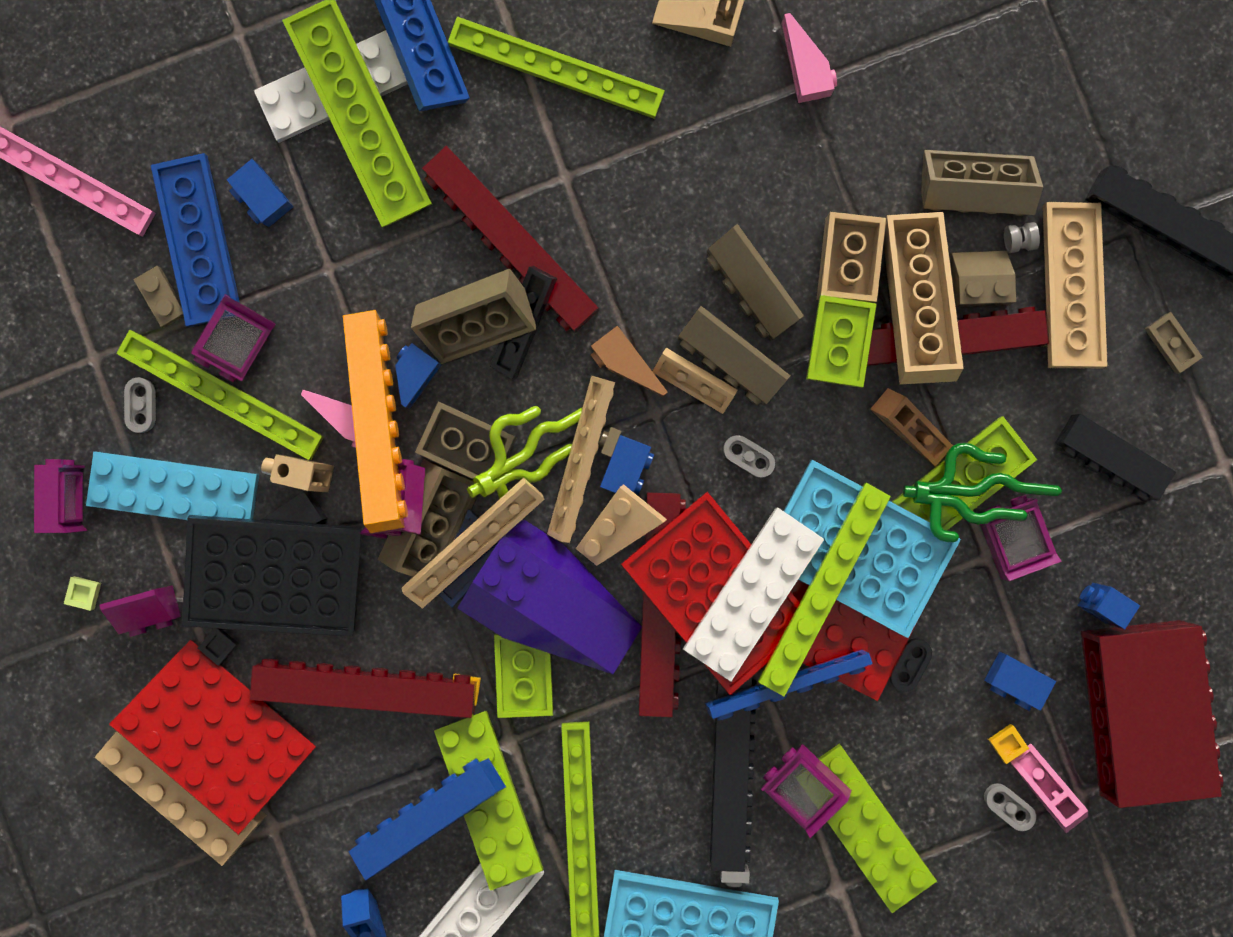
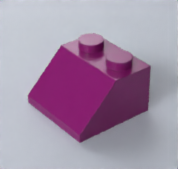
[99,585,181,637]

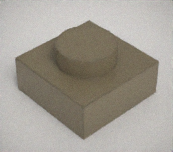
[598,427,621,457]

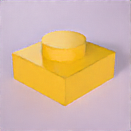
[988,724,1029,764]

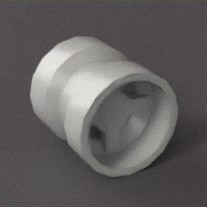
[1004,222,1040,253]

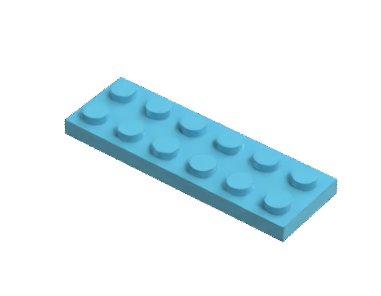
[86,452,259,520]

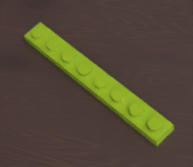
[448,17,665,119]
[116,330,324,460]
[758,483,891,697]
[561,722,600,937]

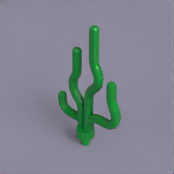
[903,443,1062,542]

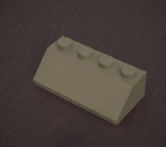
[921,150,1043,216]
[706,224,804,342]
[411,269,536,364]
[678,306,791,406]
[377,459,478,577]

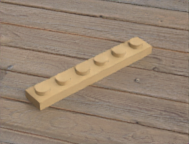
[547,376,615,543]
[402,478,545,609]

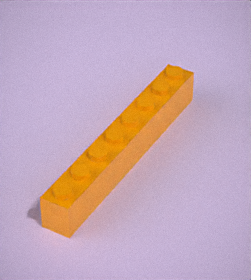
[343,310,408,533]

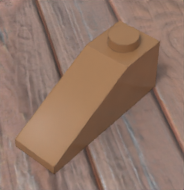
[590,326,668,397]
[870,388,953,467]

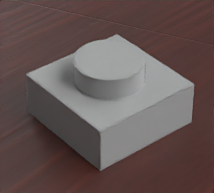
[719,864,750,887]

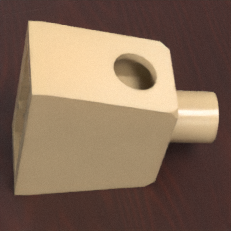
[261,455,334,492]

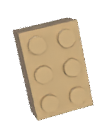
[816,212,886,303]

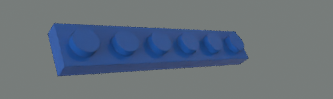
[705,650,873,720]

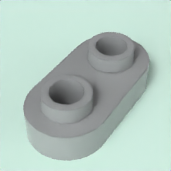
[124,377,156,433]
[723,435,775,477]
[984,783,1036,831]

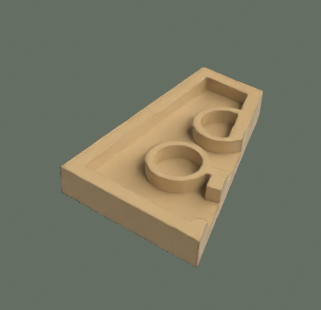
[576,484,667,566]

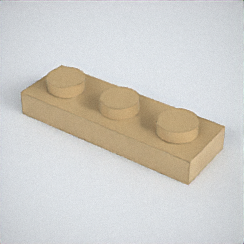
[652,348,738,414]

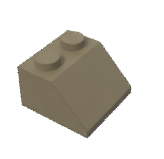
[950,251,1016,308]

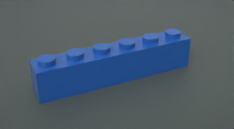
[348,758,506,880]

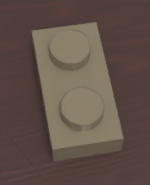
[133,266,184,328]
[1145,312,1203,374]

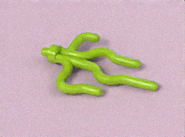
[467,406,583,499]

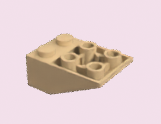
[652,0,745,47]

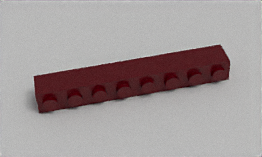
[422,145,599,333]
[867,307,1049,366]
[639,492,686,717]
[250,659,477,718]

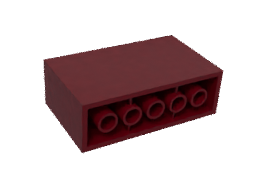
[1081,620,1224,808]

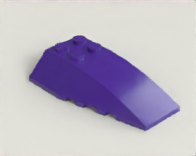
[457,519,642,674]

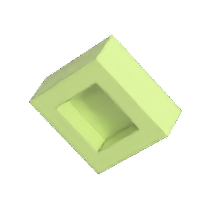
[64,576,101,611]

